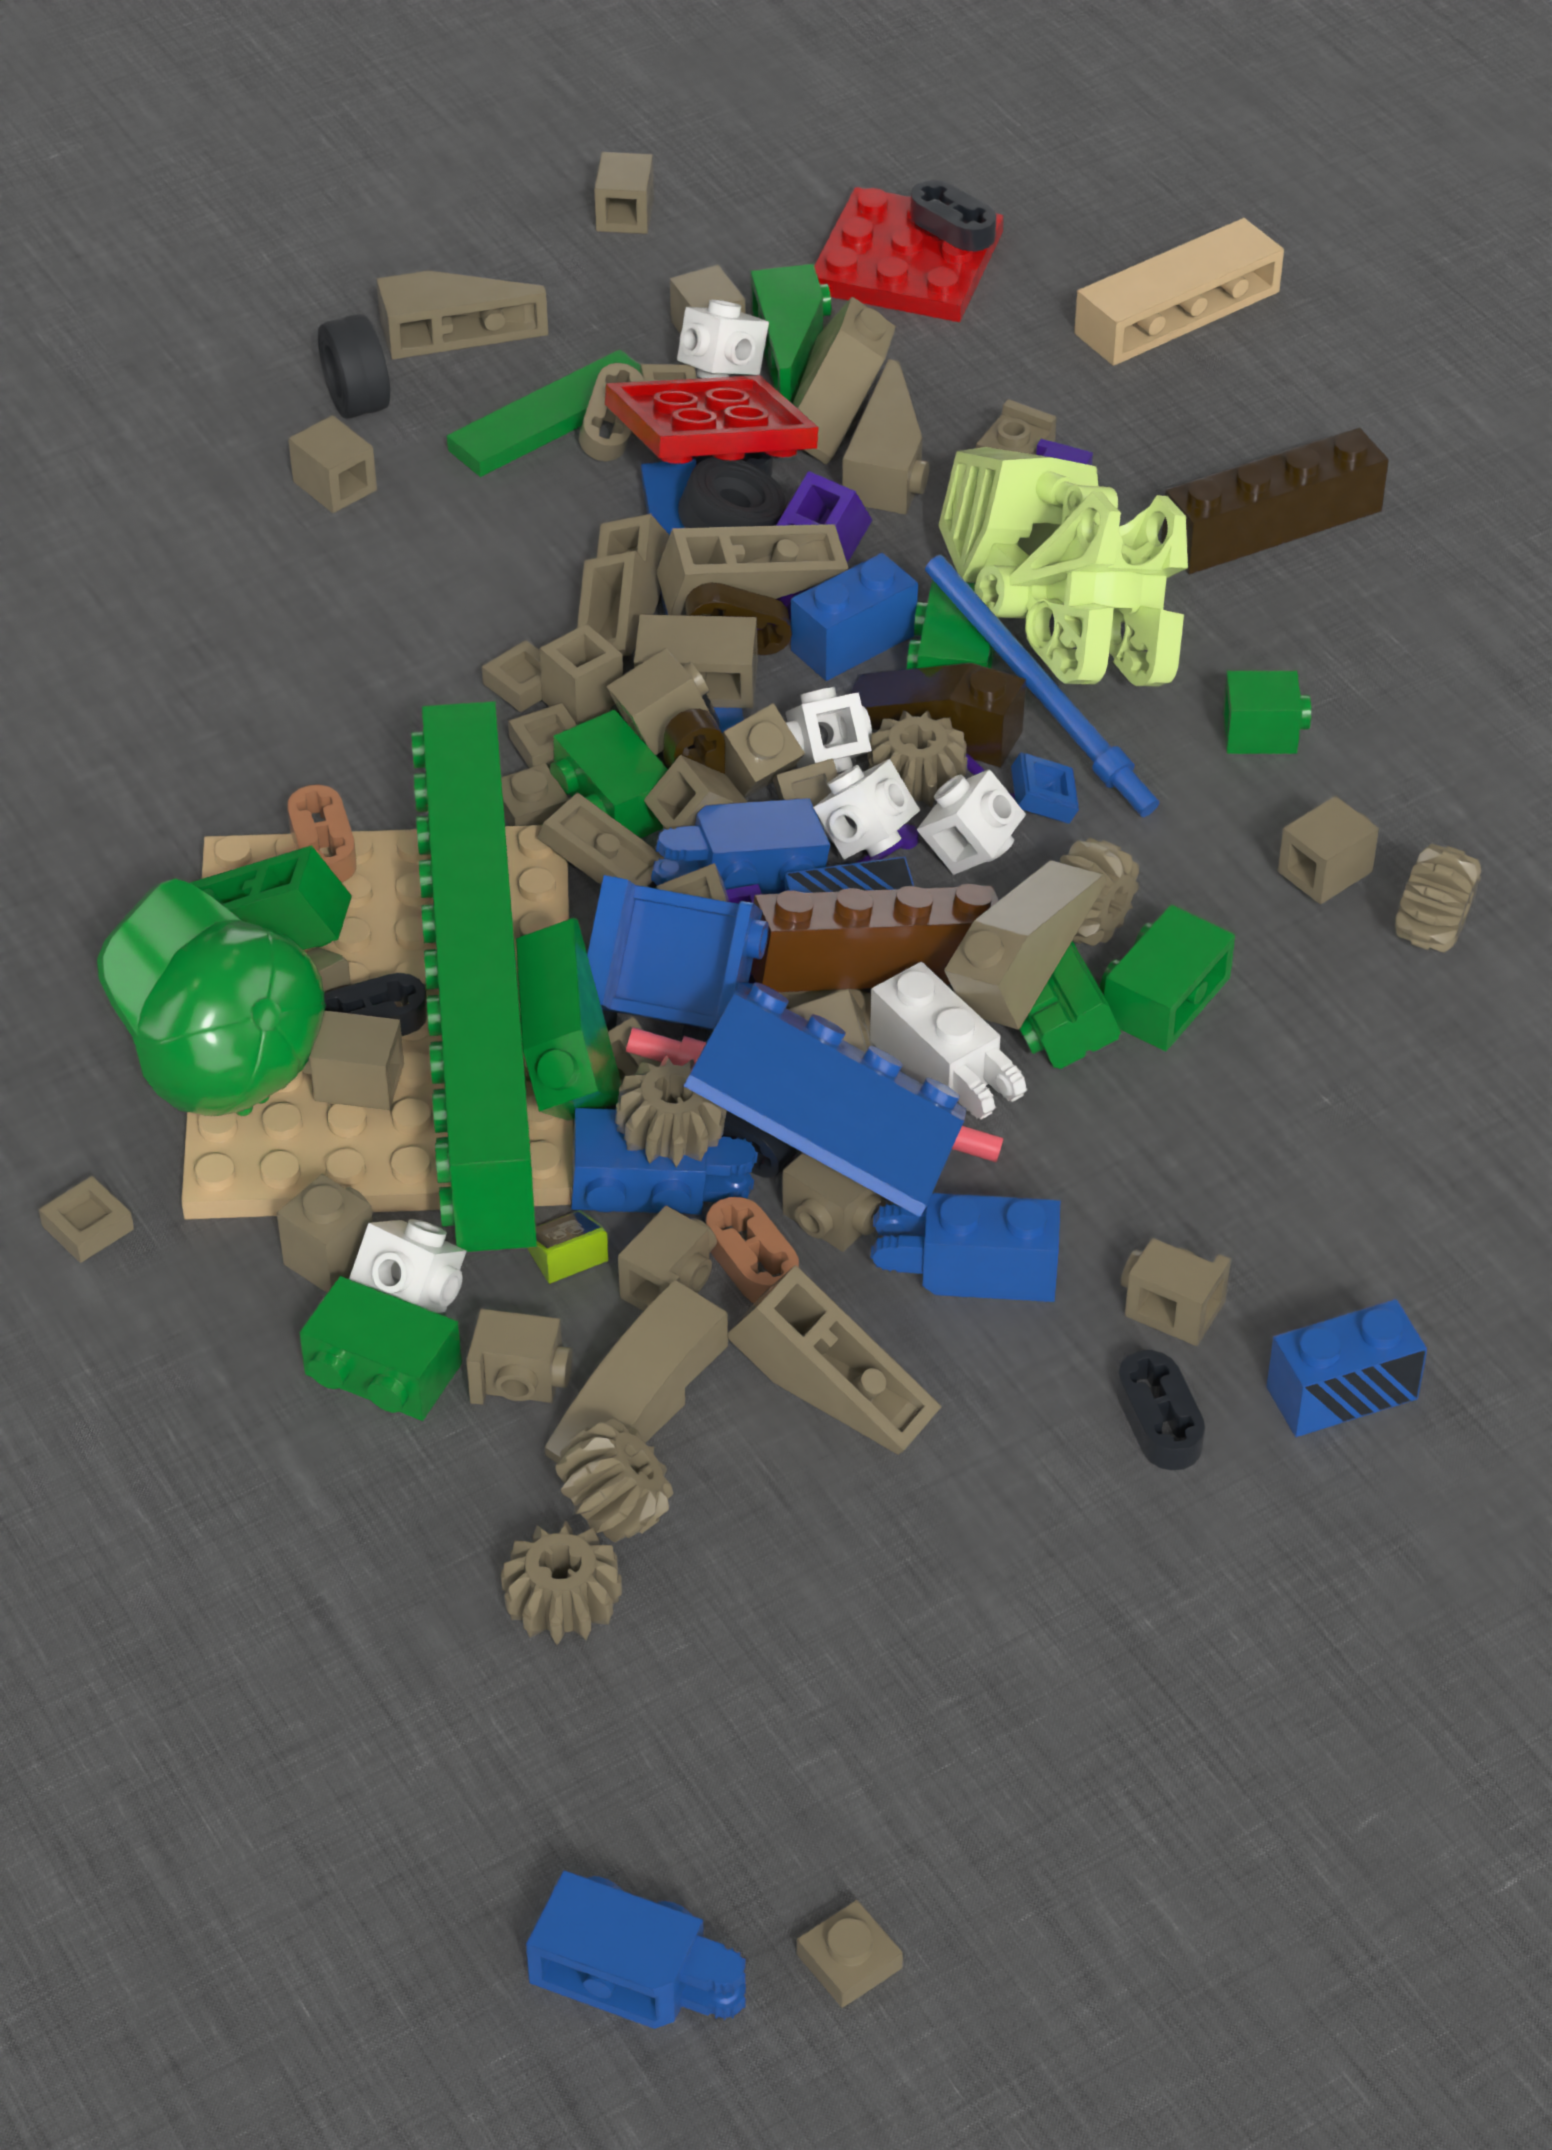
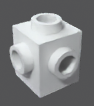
[677,300,769,378]
[785,687,872,773]
[813,759,920,859]
[917,769,1026,875]
[349,1219,466,1313]

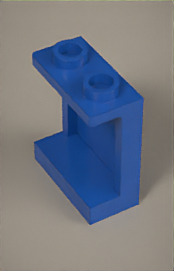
[587,875,769,1031]

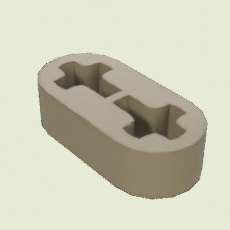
[579,363,644,461]

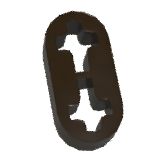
[685,582,792,656]
[664,708,725,774]

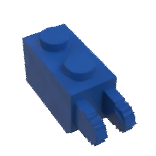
[651,798,830,895]
[571,1108,758,1215]
[870,1193,1061,1302]
[526,1870,746,2029]

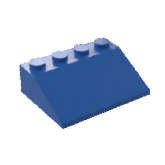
[684,983,966,1217]

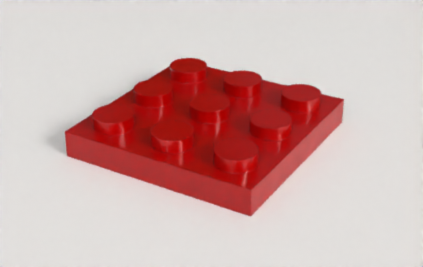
[814,187,1004,323]
[605,375,819,464]

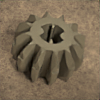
[868,710,968,807]
[1060,837,1139,946]
[1395,844,1481,953]
[615,1055,727,1167]
[555,1418,673,1542]
[501,1521,622,1646]

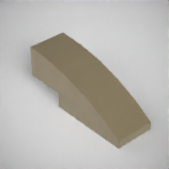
[577,514,670,656]
[545,1280,728,1463]

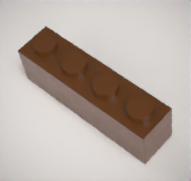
[751,884,999,992]

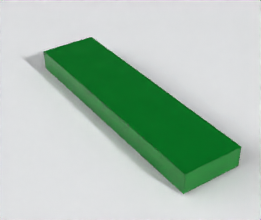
[447,349,641,477]

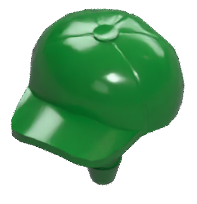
[97,878,326,1116]

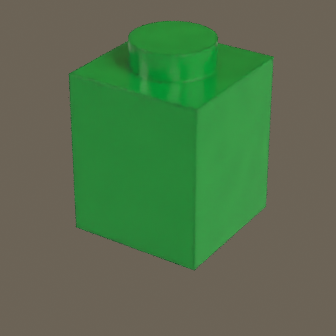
[1222,671,1311,754]

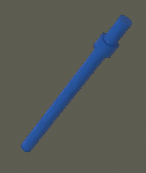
[925,555,1160,817]

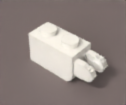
[870,961,1027,1120]

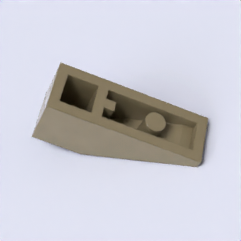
[376,270,548,360]
[793,297,896,465]
[842,359,929,515]
[656,524,849,616]
[944,860,1107,1030]
[728,1265,942,1455]

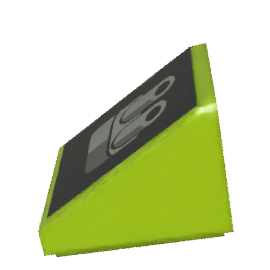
[527,1210,609,1284]

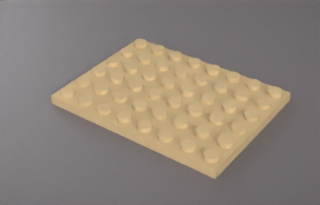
[182,825,574,1219]

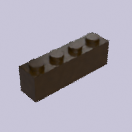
[1161,427,1389,575]

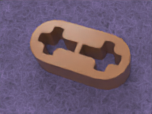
[288,785,357,882]
[706,1197,799,1303]

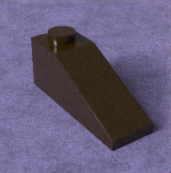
[850,663,1026,768]

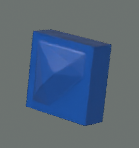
[1011,752,1079,824]

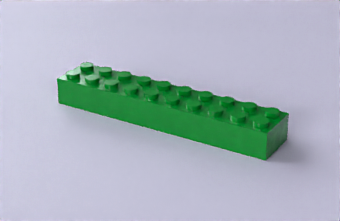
[411,701,537,1252]

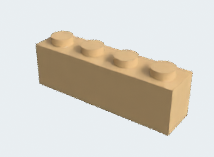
[1075,218,1284,366]

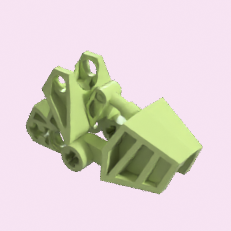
[938,447,1188,687]

